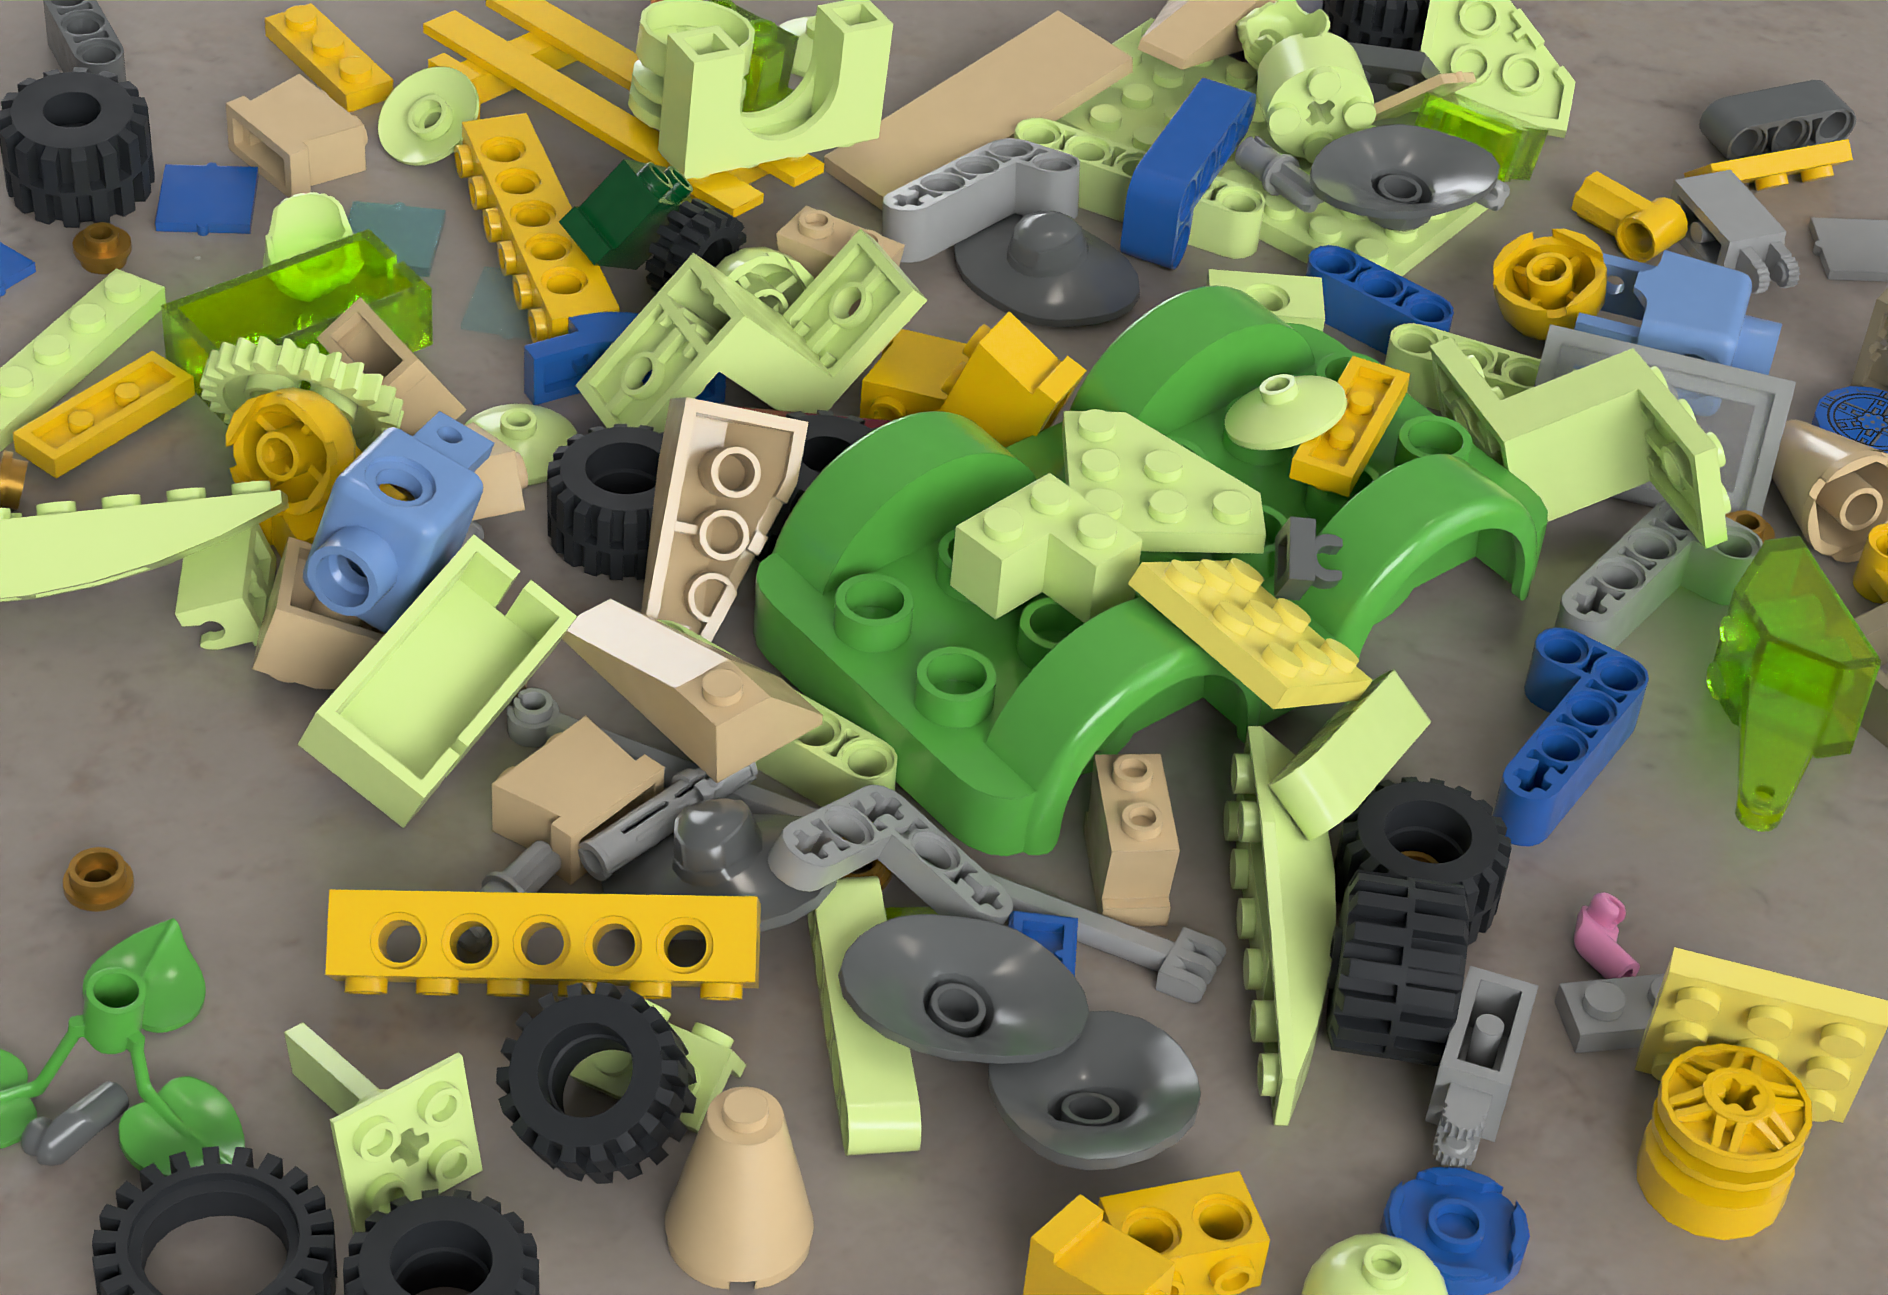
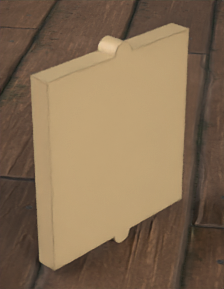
[1374,71,1477,121]

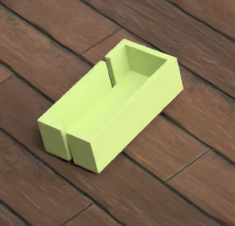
[298,534,577,828]

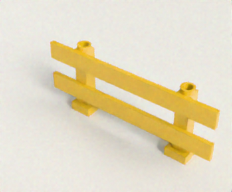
[423,0,825,217]

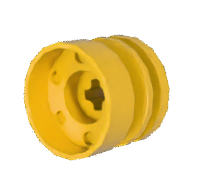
[1637,1043,1812,1240]

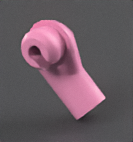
[1574,892,1640,979]

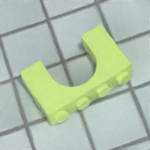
[658,0,893,179]

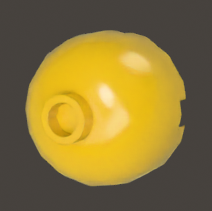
[1493,228,1607,340]
[226,387,356,516]

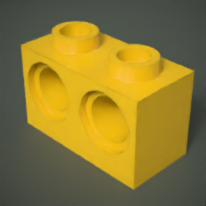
[1098,1171,1270,1295]

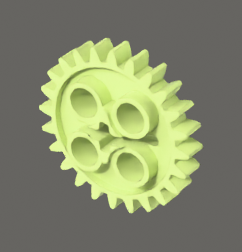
[200,336,404,452]

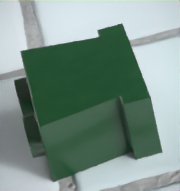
[559,159,693,270]

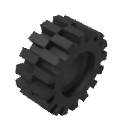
[645,199,747,293]

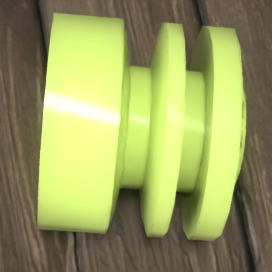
[628,0,755,130]

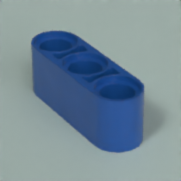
[1305,245,1454,355]

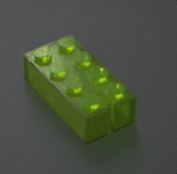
[161,229,433,425]

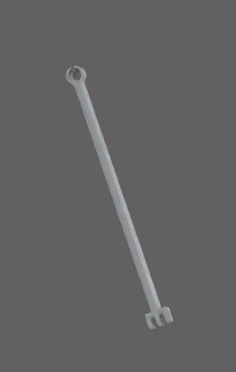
[507,688,1226,1003]

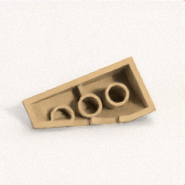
[1138,0,1277,70]
[641,397,809,642]
[252,537,527,697]
[562,599,823,783]

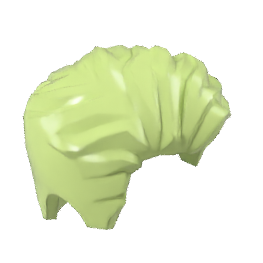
[1235,0,1331,71]
[263,192,361,299]

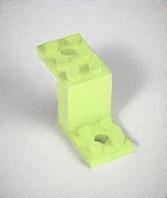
[576,229,927,433]
[1429,337,1731,549]

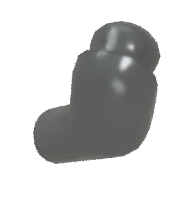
[21,1081,129,1166]

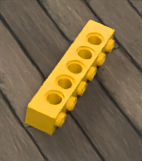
[454,113,620,343]
[325,889,761,1001]

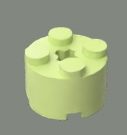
[1256,32,1376,164]

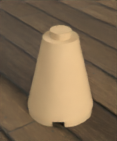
[1772,420,1888,563]
[665,1087,814,1290]

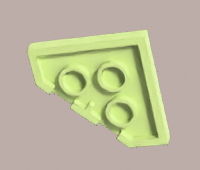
[1411,0,1576,138]
[1062,409,1266,554]

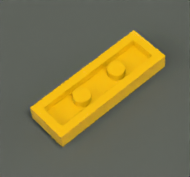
[265,3,394,113]
[1684,139,1853,191]
[13,350,195,479]
[1289,356,1410,497]

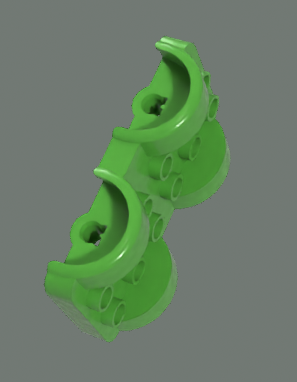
[753,285,1548,856]

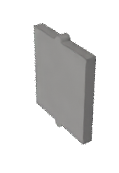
[1808,217,1888,281]

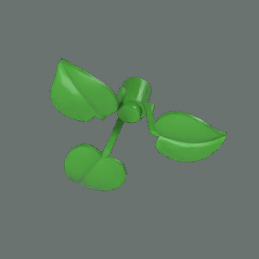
[0,918,245,1177]

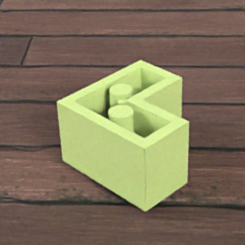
[950,473,1143,623]

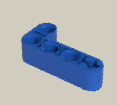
[1120,78,1256,270]
[1493,627,1649,846]

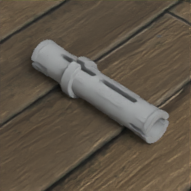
[578,762,758,881]

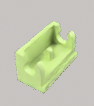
[175,524,277,650]

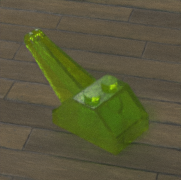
[1706,536,1882,832]

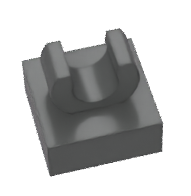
[1274,516,1343,600]

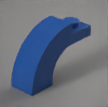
[524,312,726,405]

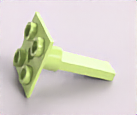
[284,1022,483,1235]

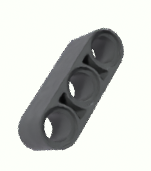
[43,0,126,83]
[1699,80,1856,161]

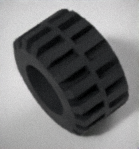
[1322,0,1430,52]
[547,424,664,581]
[1334,777,1512,945]
[496,982,697,1184]
[343,1189,540,1295]

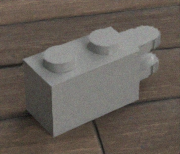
[1670,170,1800,294]
[1425,966,1539,1169]

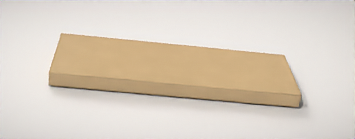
[824,11,1133,210]

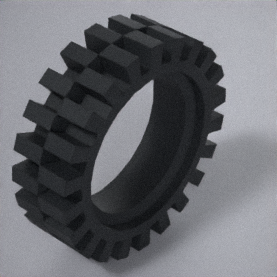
[92,1146,338,1295]

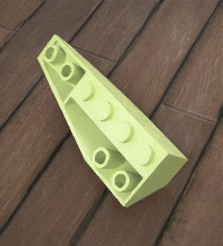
[0,481,289,603]
[1224,726,1336,1126]

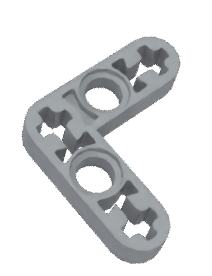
[767,784,1013,925]

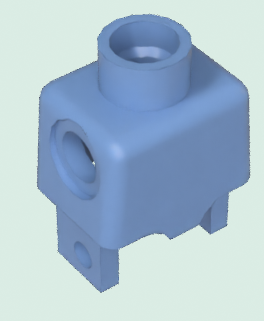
[1573,250,1782,417]
[302,411,494,633]

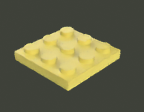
[1128,558,1372,709]
[1635,947,1888,1123]

